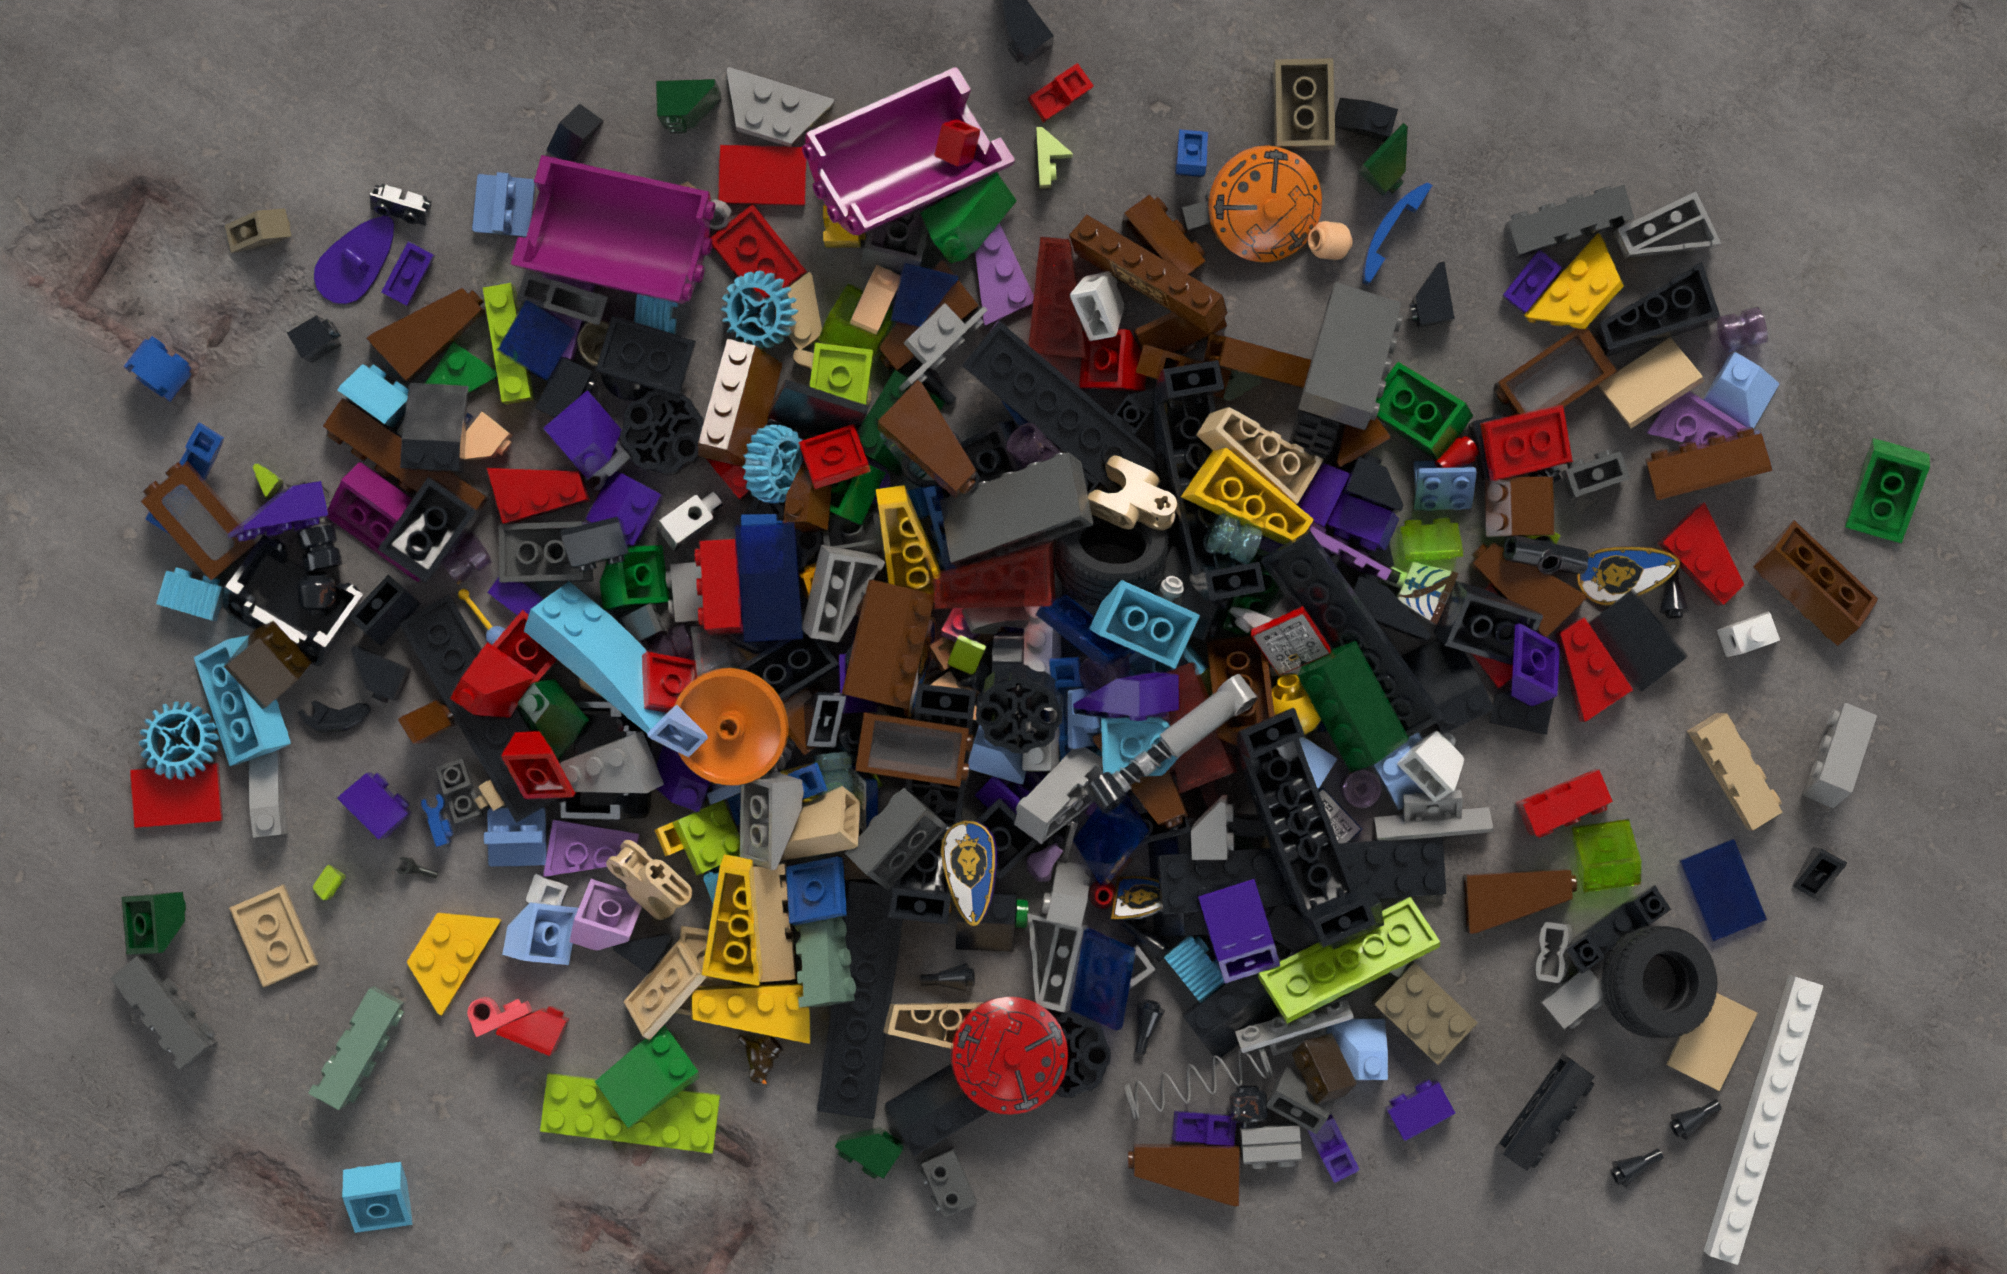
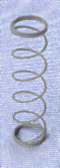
[1124,1047,1273,1120]

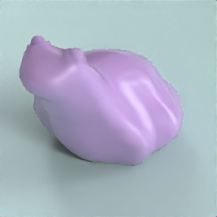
[1026,843,1063,882]

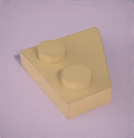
[774,272,823,350]

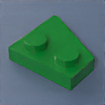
[425,342,498,394]

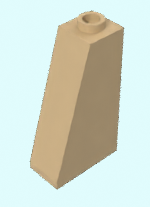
[780,786,860,861]

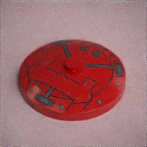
[951,996,1068,1115]

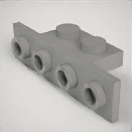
[899,303,987,392]
[1374,790,1493,841]
[1235,999,1354,1056]

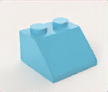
[337,364,409,428]
[342,1162,412,1233]

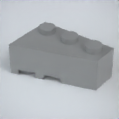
[1612,192,1721,259]
[802,545,885,642]

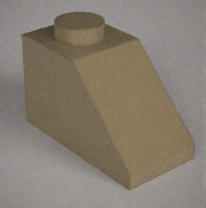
[225,208,292,253]

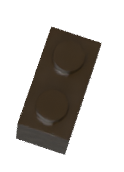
[1292,1033,1357,1105]

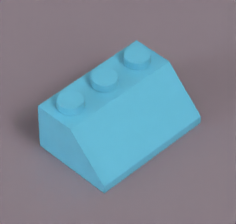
[1089,580,1200,669]

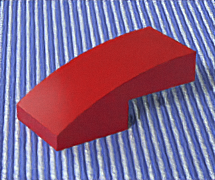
[1027,63,1094,123]

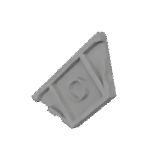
[727,67,834,147]

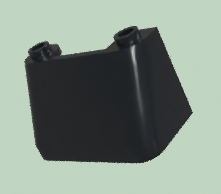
[223,535,363,666]
[559,702,652,819]

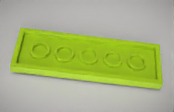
[1258,897,1440,1024]
[540,1073,721,1154]

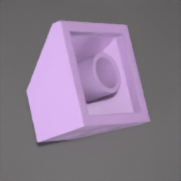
[569,879,642,951]

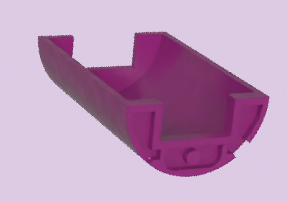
[802,67,1015,235]
[510,155,716,304]

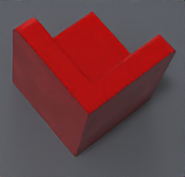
[934,119,981,167]

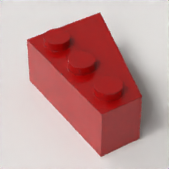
[487,468,590,524]
[1657,502,1745,606]
[695,539,744,635]
[1556,617,1633,722]
[1515,769,1613,838]

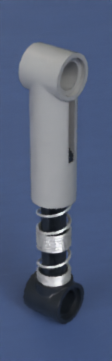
[1086,674,1258,814]

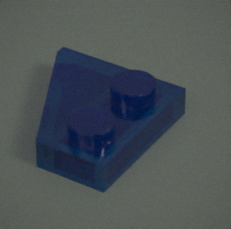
[890,263,959,327]

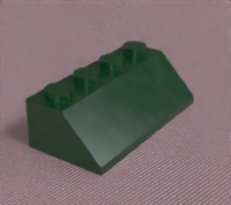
[1297,641,1409,773]

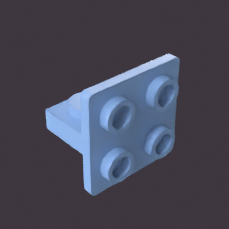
[472,172,535,237]
[1413,461,1477,511]
[1068,684,1129,749]
[484,808,547,867]

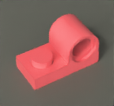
[467,997,533,1037]

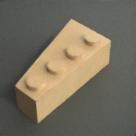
[1687,713,1782,831]

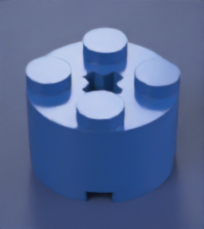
[123,336,192,402]

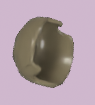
[577,320,610,367]

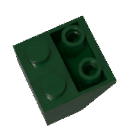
[835,1127,904,1179]

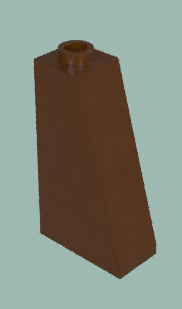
[879,260,979,372]
[366,288,486,383]
[1203,334,1311,388]
[878,380,976,499]
[1470,543,1587,637]
[1092,716,1188,829]
[1463,869,1577,934]
[1128,1144,1239,1206]

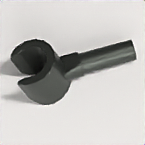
[395,857,438,878]

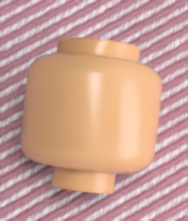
[1308,221,1353,260]

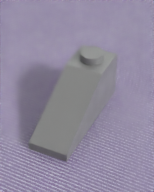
[249,750,288,838]

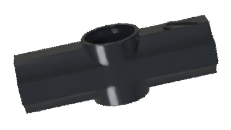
[1502,535,1589,575]

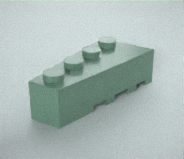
[795,916,856,1008]
[308,986,405,1110]

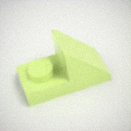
[1036,127,1073,189]

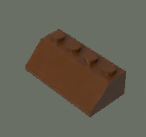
[698,339,783,467]
[1645,427,1773,500]
[1753,520,1878,646]
[842,579,935,709]
[1207,636,1275,746]

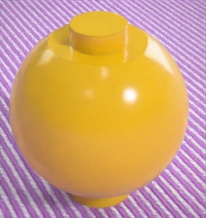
[1272,674,1321,735]

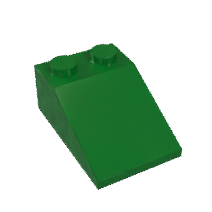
[920,172,1017,264]
[1375,362,1474,460]
[804,434,886,525]
[1845,438,1930,544]
[595,1025,700,1129]

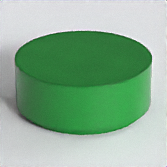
[1015,899,1028,929]

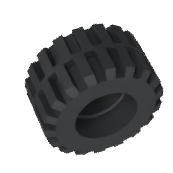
[1289,409,1341,461]

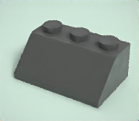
[845,788,948,891]

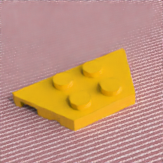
[1524,233,1624,329]
[407,912,502,1016]

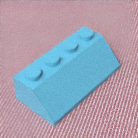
[194,635,291,766]

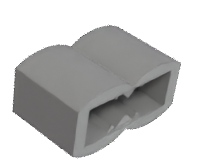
[1536,922,1573,983]

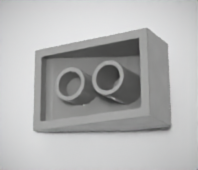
[740,771,804,870]

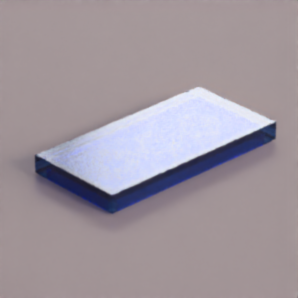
[735,522,803,642]

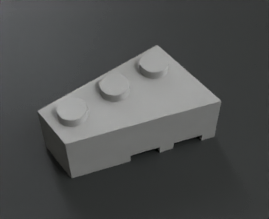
[1801,703,1877,808]
[559,731,664,793]
[1014,747,1103,844]
[1041,861,1092,928]
[1027,913,1088,1012]

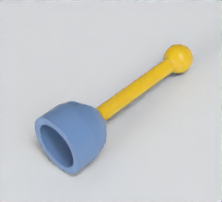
[458,589,505,645]

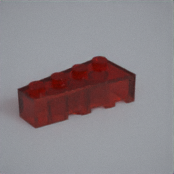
[1029,237,1089,361]
[933,541,1056,609]
[1165,662,1237,794]

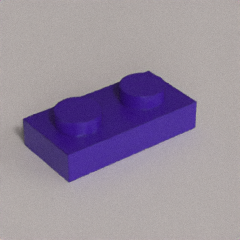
[381,241,435,307]
[1502,250,1562,314]

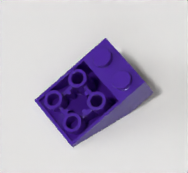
[227,481,328,542]
[1073,672,1179,721]
[1198,879,1281,983]

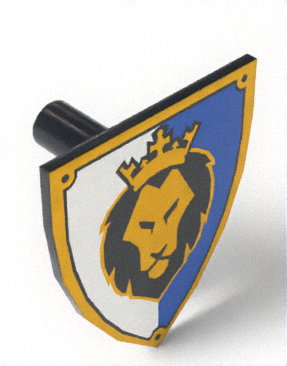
[1111,876,1161,925]

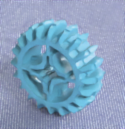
[720,271,798,349]
[742,424,804,503]
[139,701,219,780]

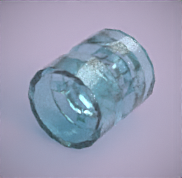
[1208,513,1262,564]
[813,751,855,796]

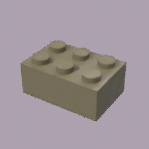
[1273,58,1335,151]
[1372,961,1478,1065]

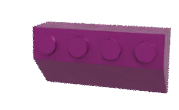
[326,462,421,582]

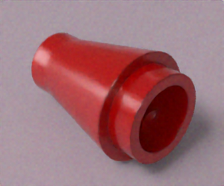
[1435,436,1479,468]
[1088,880,1116,909]

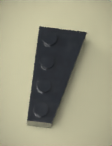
[1596,261,1720,356]

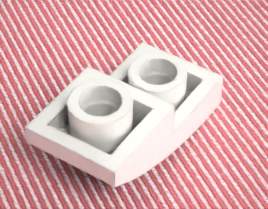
[1229,607,1273,633]

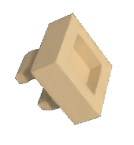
[474,779,505,811]

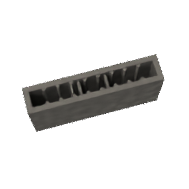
[1298,282,1403,430]
[940,452,1093,571]

